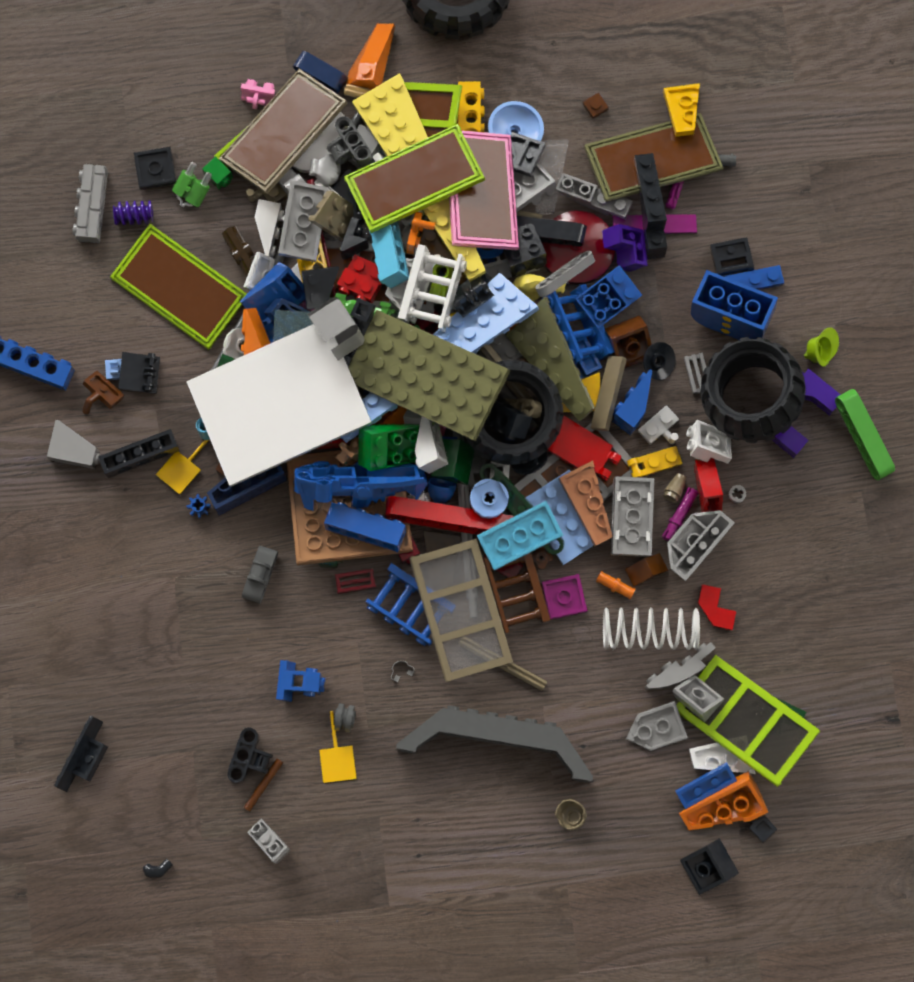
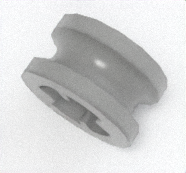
[729,485,746,503]

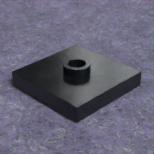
[134,147,176,190]

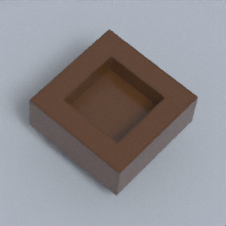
[583,92,609,119]

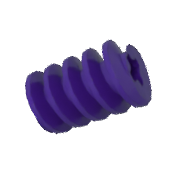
[113,200,153,226]

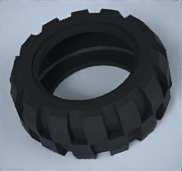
[402,0,510,40]

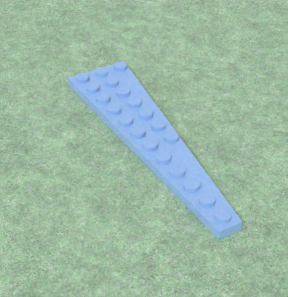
[341,273,539,443]

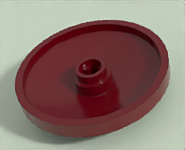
[541,211,615,285]

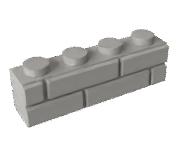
[73,164,108,243]

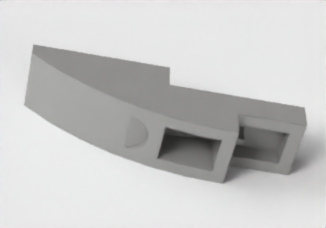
[556,173,633,220]
[645,642,716,690]

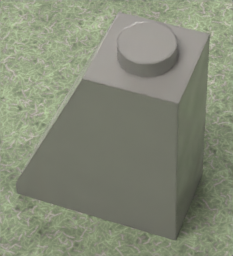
[47,420,101,469]

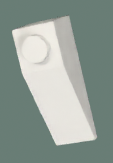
[415,417,448,474]

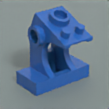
[276,660,326,702]

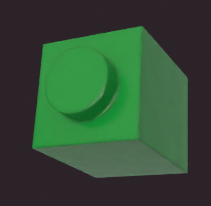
[202,156,233,190]

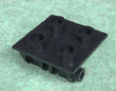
[446,277,494,318]
[118,352,160,394]

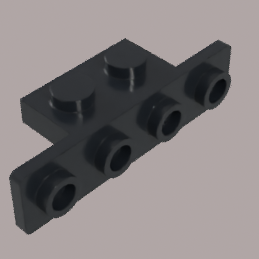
[54,716,109,792]

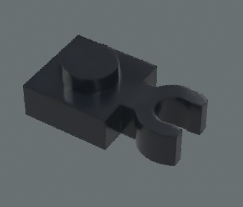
[747,815,777,843]

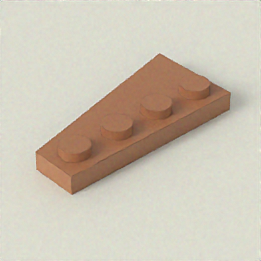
[559,461,613,547]

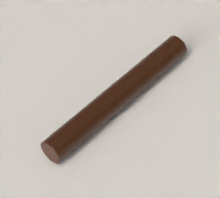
[244,758,283,811]

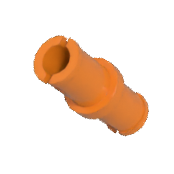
[596,571,635,600]

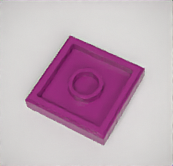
[541,574,588,620]

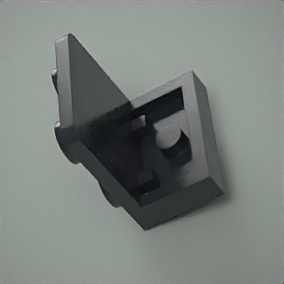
[503,223,547,277]

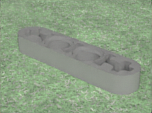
[535,251,595,297]

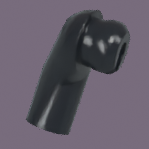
[143,858,173,878]

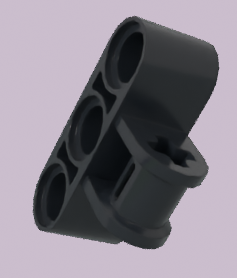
[227,727,273,784]

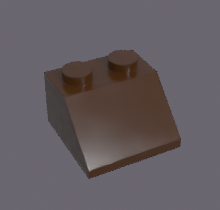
[605,315,652,368]

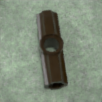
[222,226,255,277]

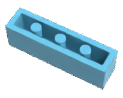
[369,221,409,288]

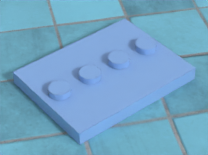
[526,469,594,565]

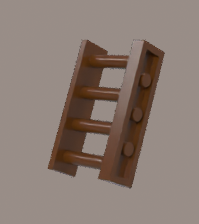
[483,552,550,633]

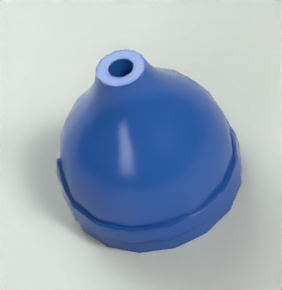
[427,477,456,504]

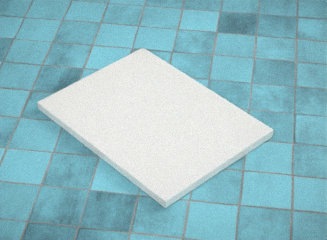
[186,324,372,487]

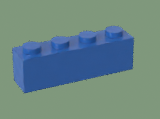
[324,502,406,553]

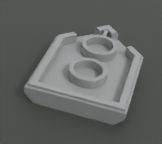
[626,701,688,751]

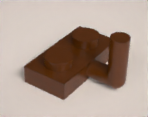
[82,371,124,415]

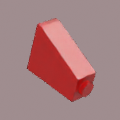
[694,458,723,513]

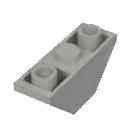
[247,818,291,864]

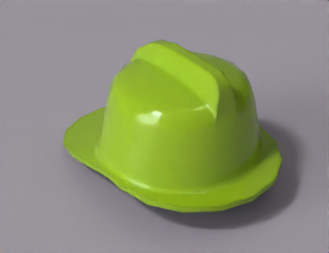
[804,327,839,367]

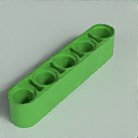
[835,389,895,481]

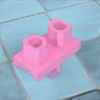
[241,79,275,110]

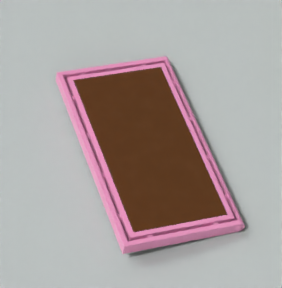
[449,131,519,250]

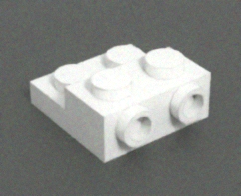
[686,420,732,464]

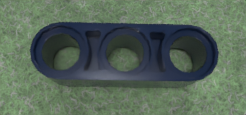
[293,51,348,94]

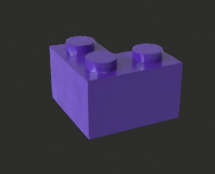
[602,224,648,272]

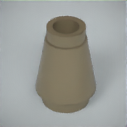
[663,473,687,503]

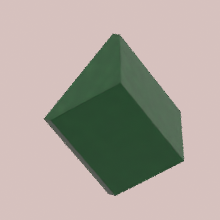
[430,439,474,485]

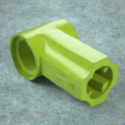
[429,264,453,297]

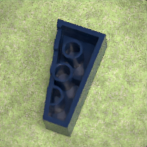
[207,465,287,516]

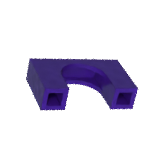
[772,369,841,458]

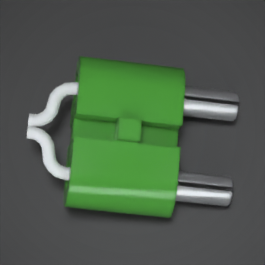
[172,162,212,207]

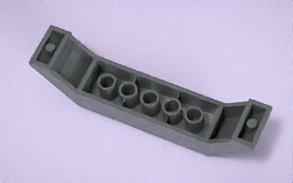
[396,705,593,783]

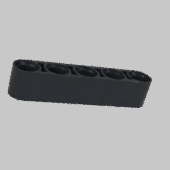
[517,216,587,246]

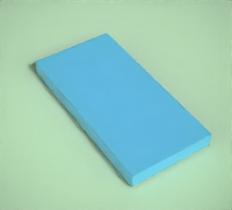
[477,501,564,570]

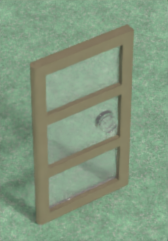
[409,539,513,682]

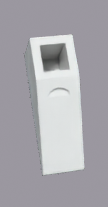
[255,199,284,257]

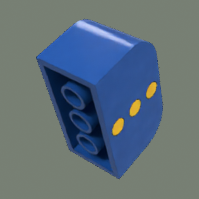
[691,270,778,340]

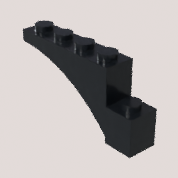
[634,153,667,259]

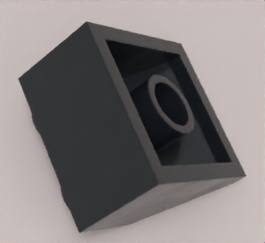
[680,838,739,895]

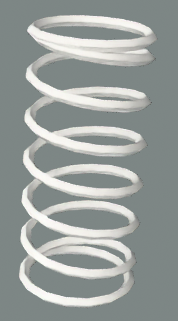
[603,607,700,650]

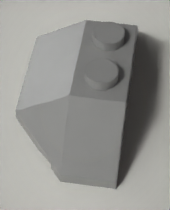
[667,510,735,581]

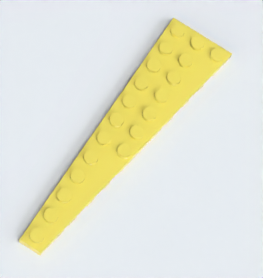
[352,73,486,282]

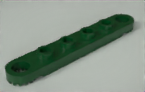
[479,463,565,554]

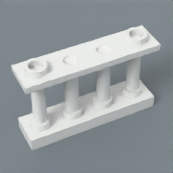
[398,244,467,332]

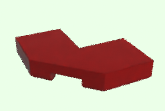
[698,584,736,631]

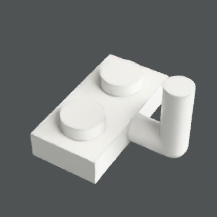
[638,405,679,445]

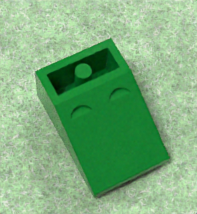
[358,424,420,471]

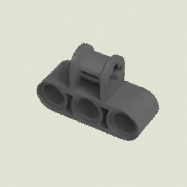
[327,116,374,168]
[242,545,278,604]

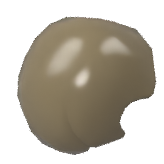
[555,799,587,831]

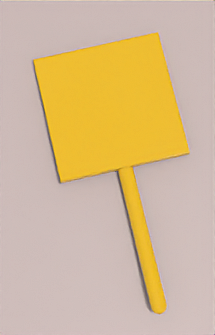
[156,440,209,495]
[319,711,357,783]

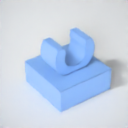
[105,359,121,380]

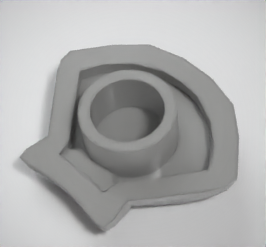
[309,154,341,187]

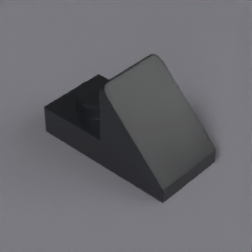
[340,217,369,259]

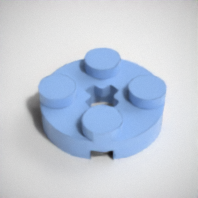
[470,479,509,518]

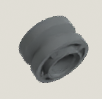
[333,703,356,733]

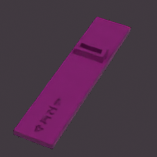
[612,214,697,233]

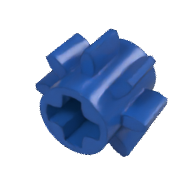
[186,494,211,519]

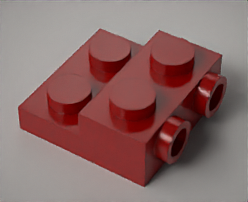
[337,254,383,304]

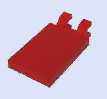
[547,416,622,481]

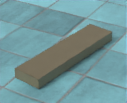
[590,356,627,431]

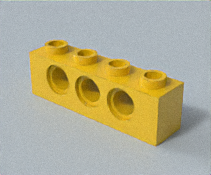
[458,82,484,133]

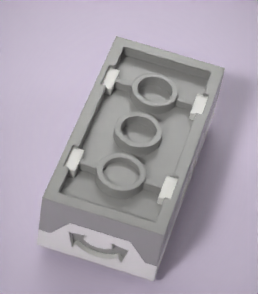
[611,476,654,557]

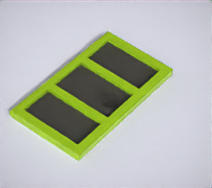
[676,655,820,787]

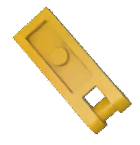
[627,446,682,478]

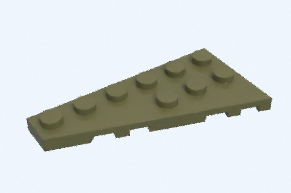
[506,297,595,421]

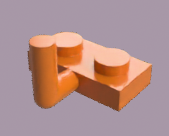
[406,212,435,255]

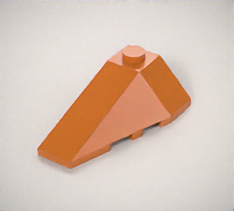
[346,24,395,90]
[241,308,271,355]

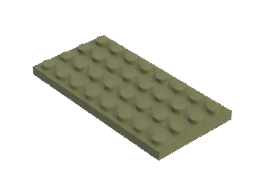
[348,310,510,441]

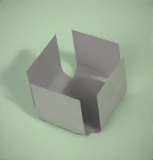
[307,297,365,360]

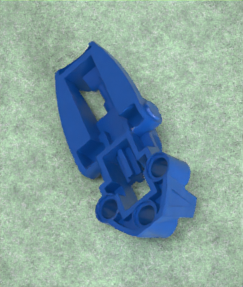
[294,461,428,511]

